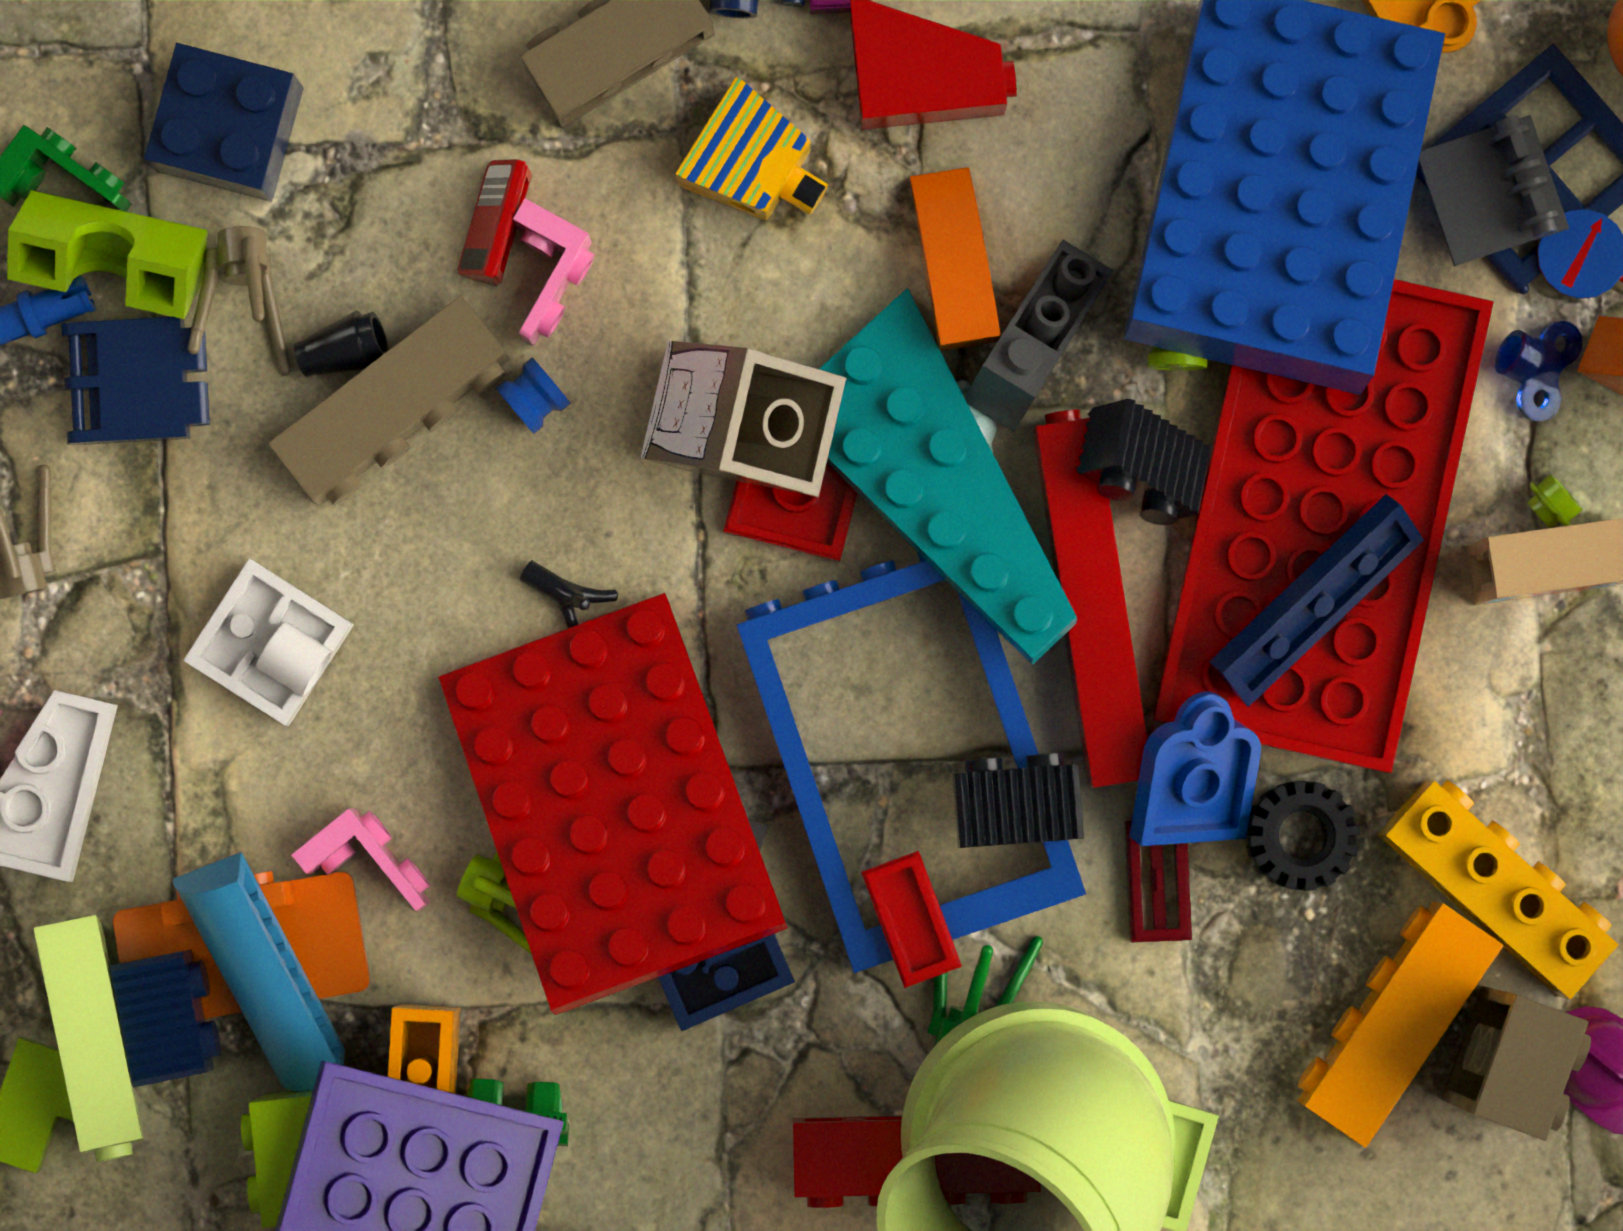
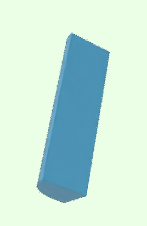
[173,852,345,1092]

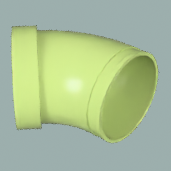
[877,1001,1175,1231]

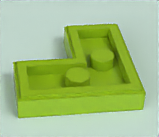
[0,1037,74,1174]

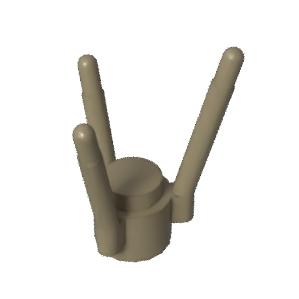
[187,226,290,376]
[0,465,56,599]

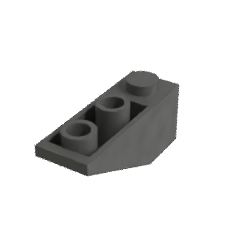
[964,239,1114,432]

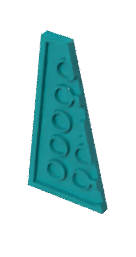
[819,287,1077,665]

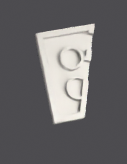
[0,690,118,882]

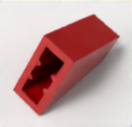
[849,0,1017,130]

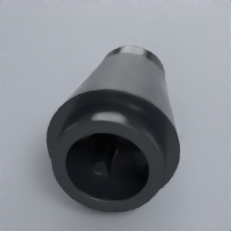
[294,310,389,377]

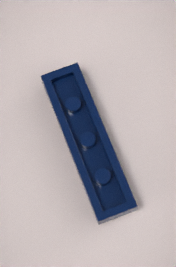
[1209,494,1424,707]

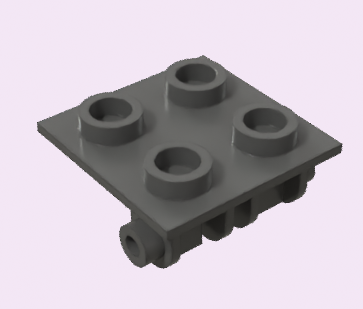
[1419,115,1569,266]

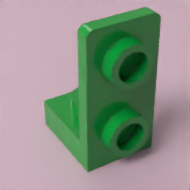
[0,125,132,212]

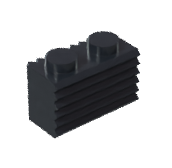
[1076,399,1212,525]
[952,753,1084,848]

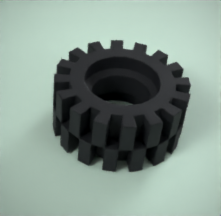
[1246,781,1360,891]

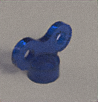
[1495,321,1583,422]

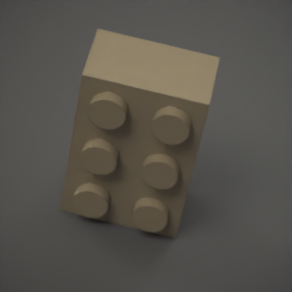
[1441,986,1591,1141]

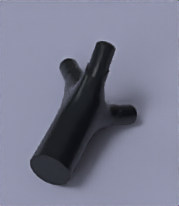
[520,560,618,628]

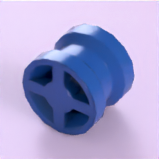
[495,357,571,434]

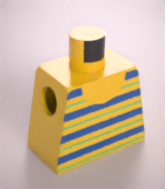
[675,77,829,221]

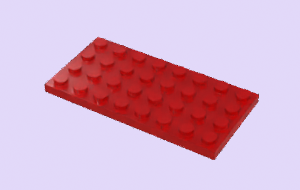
[1152,279,1494,774]

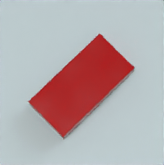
[861,850,962,988]

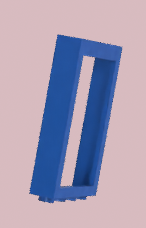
[736,552,1086,973]

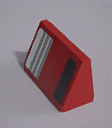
[457,159,533,287]

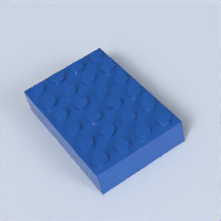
[1123,0,1445,395]

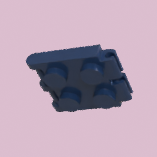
[62,317,210,445]

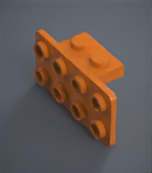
[113,871,370,1019]

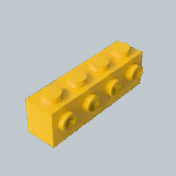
[1377,780,1619,1000]

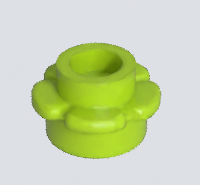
[1527,474,1583,528]

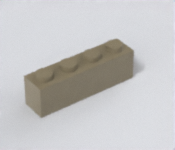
[268,295,511,506]

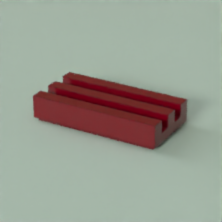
[1124,821,1192,943]

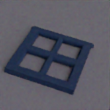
[1416,43,1623,294]

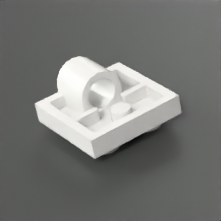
[183,558,354,726]

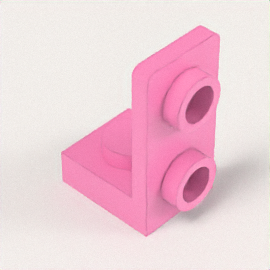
[513,198,595,346]
[291,808,431,912]

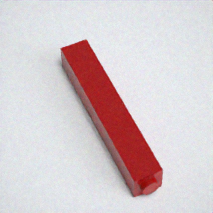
[1032,409,1147,788]

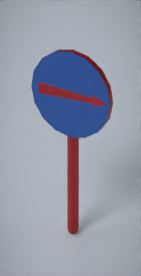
[1537,209,1623,299]

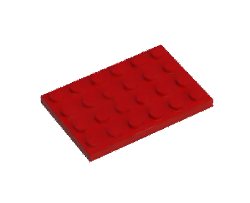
[438,593,788,1015]

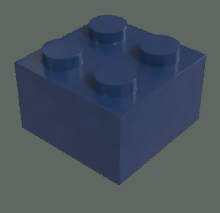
[144,42,304,202]

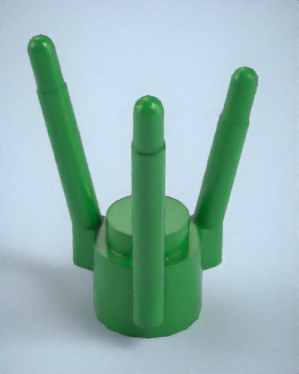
[927,936,1043,1047]

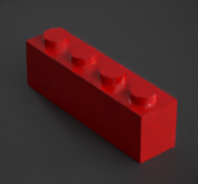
[793,1115,1041,1208]

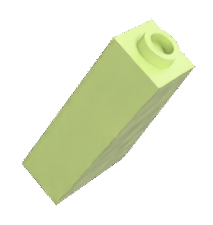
[34,915,145,1162]

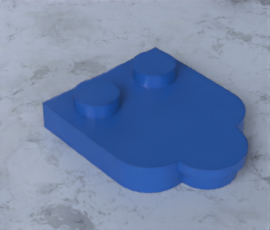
[1129,691,1261,846]

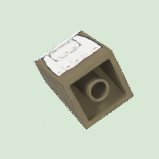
[641,340,846,497]

